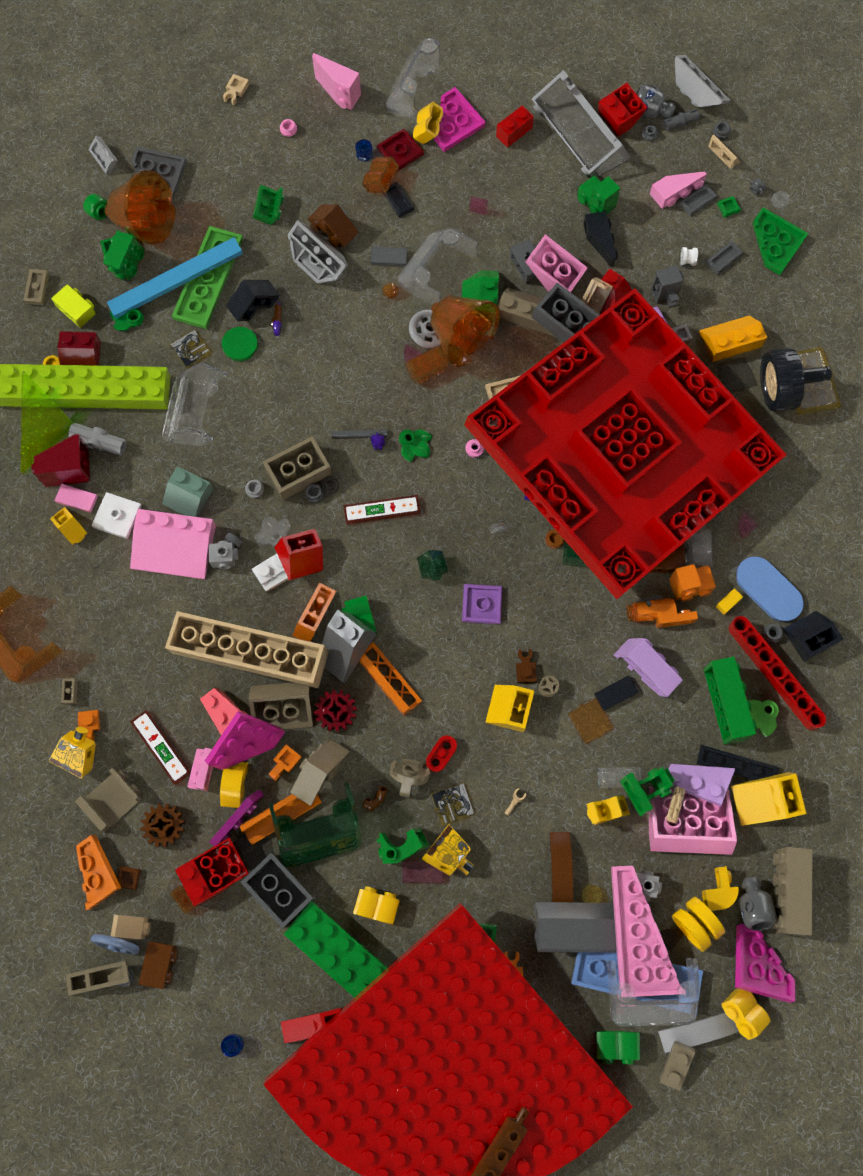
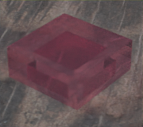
[469,196,488,215]

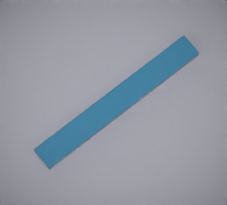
[107,237,243,319]

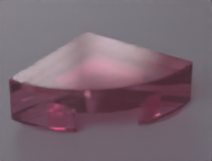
[404,344,422,368]
[738,513,758,539]

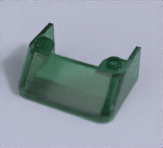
[268,782,361,867]

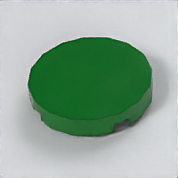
[221,327,258,362]

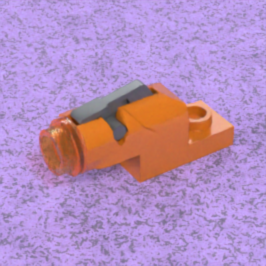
[626,594,698,628]

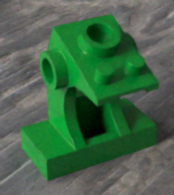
[620,767,675,817]
[377,828,430,864]

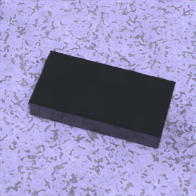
[382,182,414,218]
[594,676,638,711]

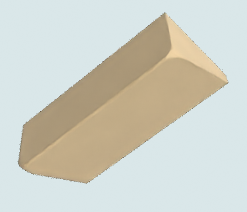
[709,135,740,169]

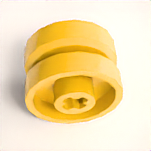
[672,897,725,952]

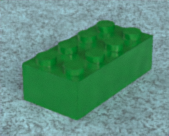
[703,657,757,745]

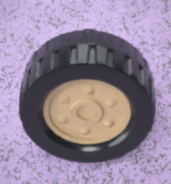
[760,348,832,412]

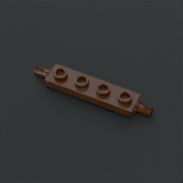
[471,1106,530,1176]

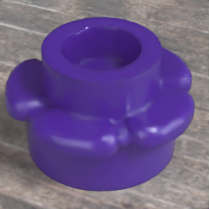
[371,432,385,450]

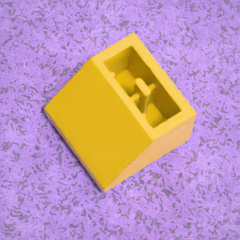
[485,685,534,733]

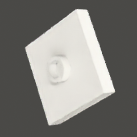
[91,492,142,539]

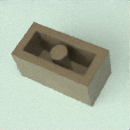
[61,678,78,705]

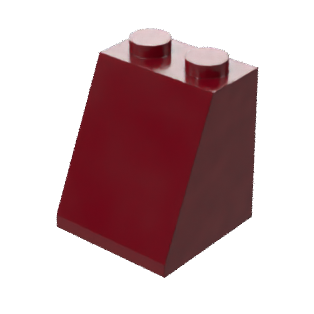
[31,434,90,487]

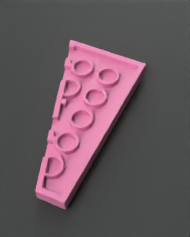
[611,865,684,997]

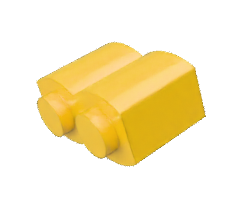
[413,102,443,144]
[353,886,400,925]
[721,988,771,1040]

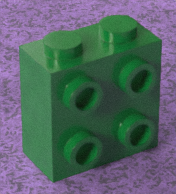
[103,230,145,281]

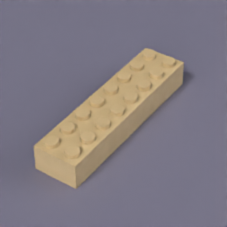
[165,611,329,688]

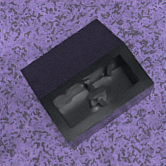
[783,611,844,662]

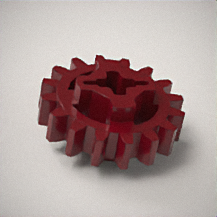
[314,689,357,733]

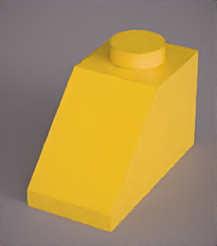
[50,507,87,545]

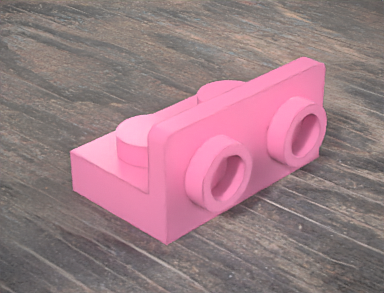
[188,748,213,792]

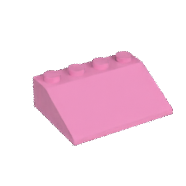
[130,509,216,579]
[649,786,737,855]

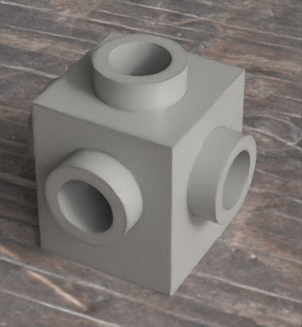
[209,541,238,569]
[636,870,662,902]

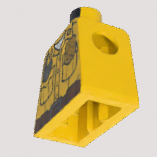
[49,727,96,778]
[422,825,474,875]

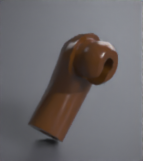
[362,786,388,811]

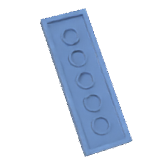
[571,952,703,1014]

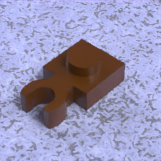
[516,649,537,683]

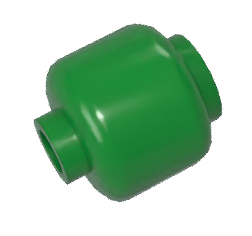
[83,194,110,220]

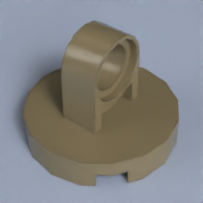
[389,759,430,798]

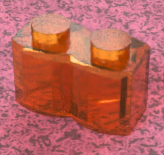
[362,157,398,193]

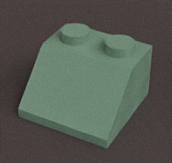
[162,466,214,517]

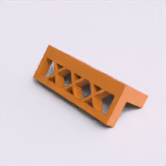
[359,642,422,716]
[239,794,322,846]

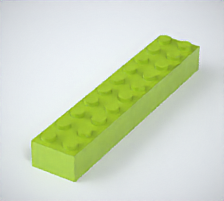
[0,364,171,409]

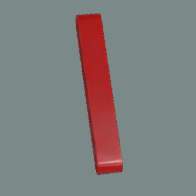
[729,616,826,731]

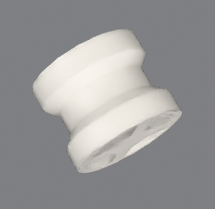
[681,247,698,266]

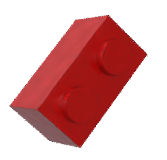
[496,105,534,148]

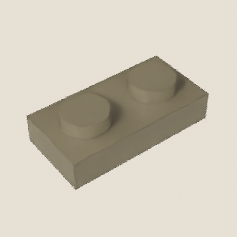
[23,269,49,305]
[659,1041,695,1091]

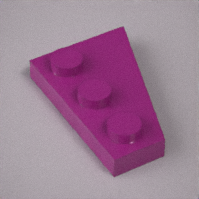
[209,790,264,846]

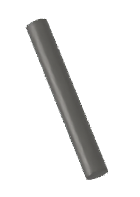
[331,429,387,438]

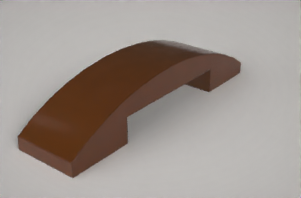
[550,832,573,903]

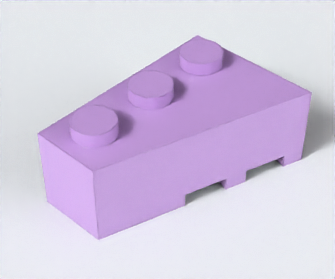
[614,638,682,697]

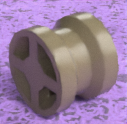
[539,676,559,697]

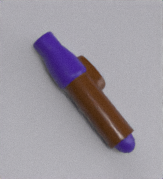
[272,303,282,336]

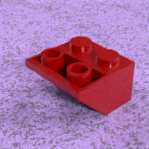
[598,83,647,136]
[274,529,323,581]

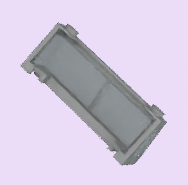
[532,70,630,177]

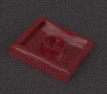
[376,129,424,172]

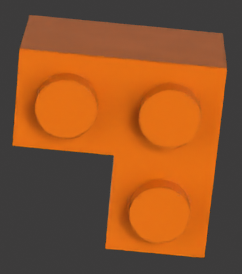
[669,564,716,602]

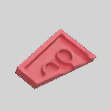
[200,688,248,735]

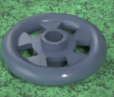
[90,934,140,955]

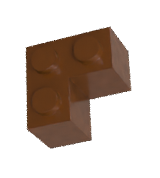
[307,204,358,247]

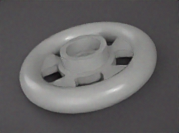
[409,310,451,349]

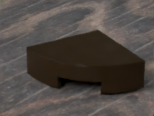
[660,929,684,950]

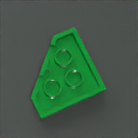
[752,207,809,276]

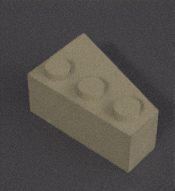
[290,739,350,806]

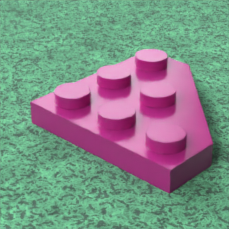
[434,87,486,152]
[205,711,285,770]
[735,924,795,1003]

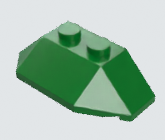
[460,270,499,336]

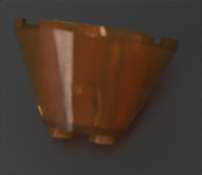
[105,170,176,245]
[430,295,500,367]

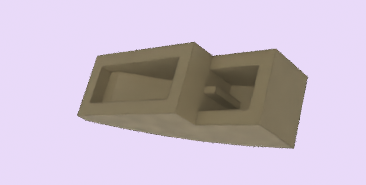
[66,960,130,996]

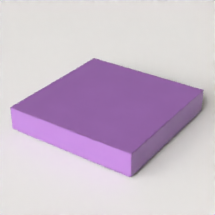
[462,584,502,624]

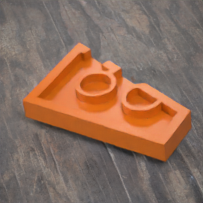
[76,835,121,910]

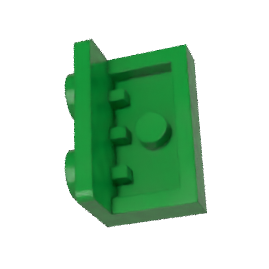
[252,185,285,225]

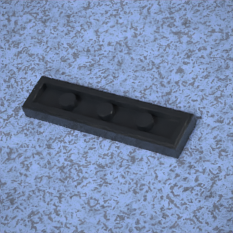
[696,745,779,781]

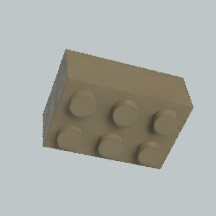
[263,436,332,500]

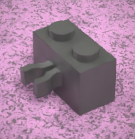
[651,265,684,308]

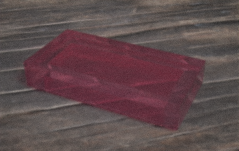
[402,861,443,883]

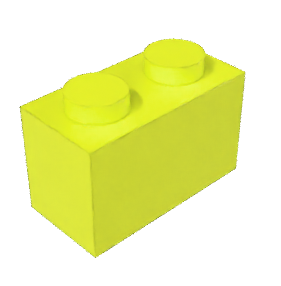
[51,285,96,328]

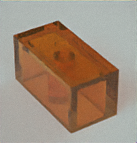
[170,885,196,914]

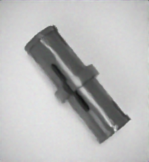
[663,108,700,131]

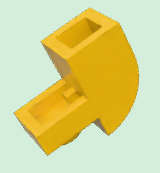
[220,762,248,808]
[586,795,630,825]
[702,866,738,911]

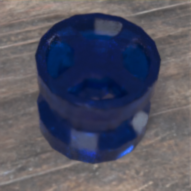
[355,139,373,162]
[221,1034,244,1057]

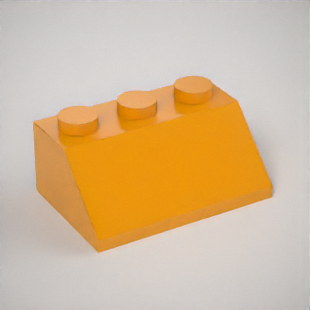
[699,315,767,362]

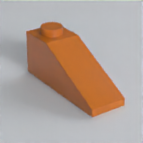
[292,583,336,642]

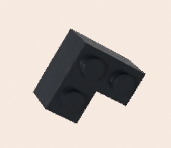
[226,280,280,322]

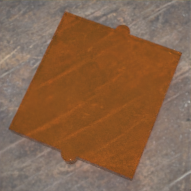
[568,698,613,744]

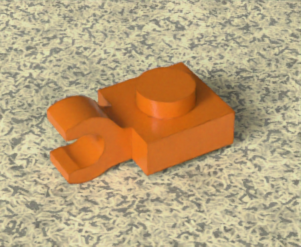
[78,710,100,742]
[269,744,302,781]

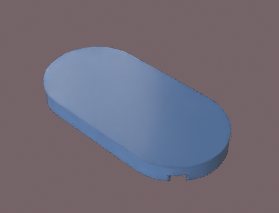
[736,557,803,622]

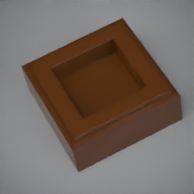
[117,866,141,890]

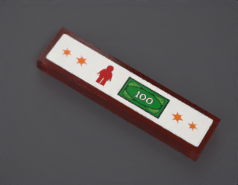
[343,495,420,525]
[130,710,191,785]

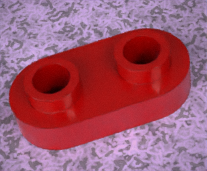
[426,735,457,773]

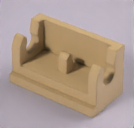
[581,277,613,314]

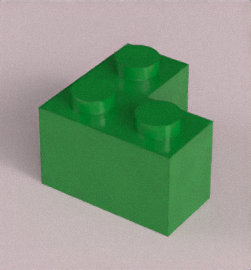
[577,175,620,215]

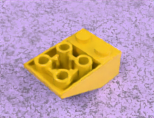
[731,772,806,826]

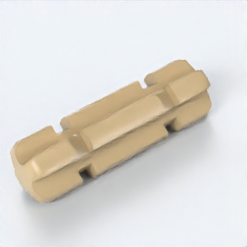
[666,787,685,823]

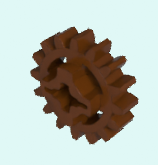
[140,803,186,848]

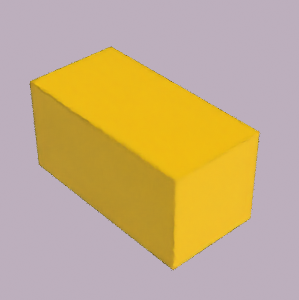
[716,588,743,615]

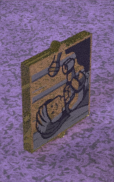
[170,329,212,369]
[431,783,475,826]

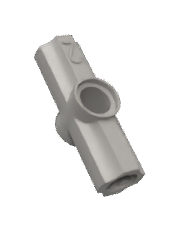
[68,423,127,456]

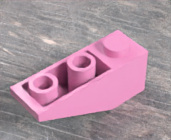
[650,171,707,209]

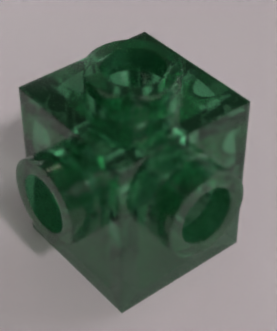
[417,550,448,581]

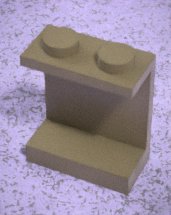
[75,768,142,832]

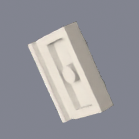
[252,554,288,593]

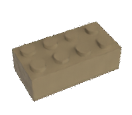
[773,847,812,936]

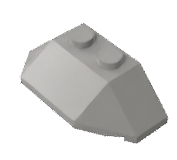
[675,55,731,107]
[288,220,348,284]

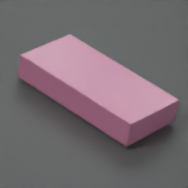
[54,484,98,513]

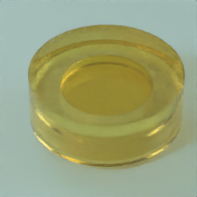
[581,885,602,903]

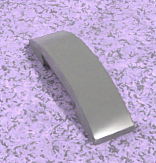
[658,1012,739,1053]

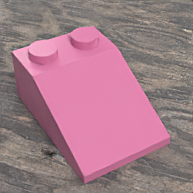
[312,53,361,110]
[525,234,588,292]

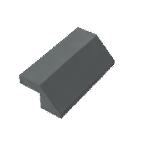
[534,902,617,953]

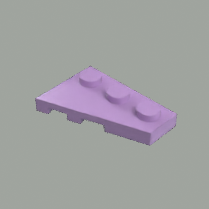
[669,764,735,807]

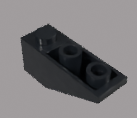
[583,211,618,267]

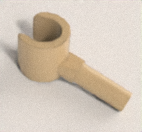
[505,788,526,816]

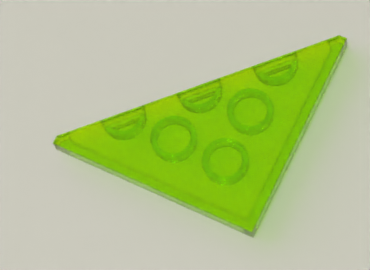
[20,371,74,474]

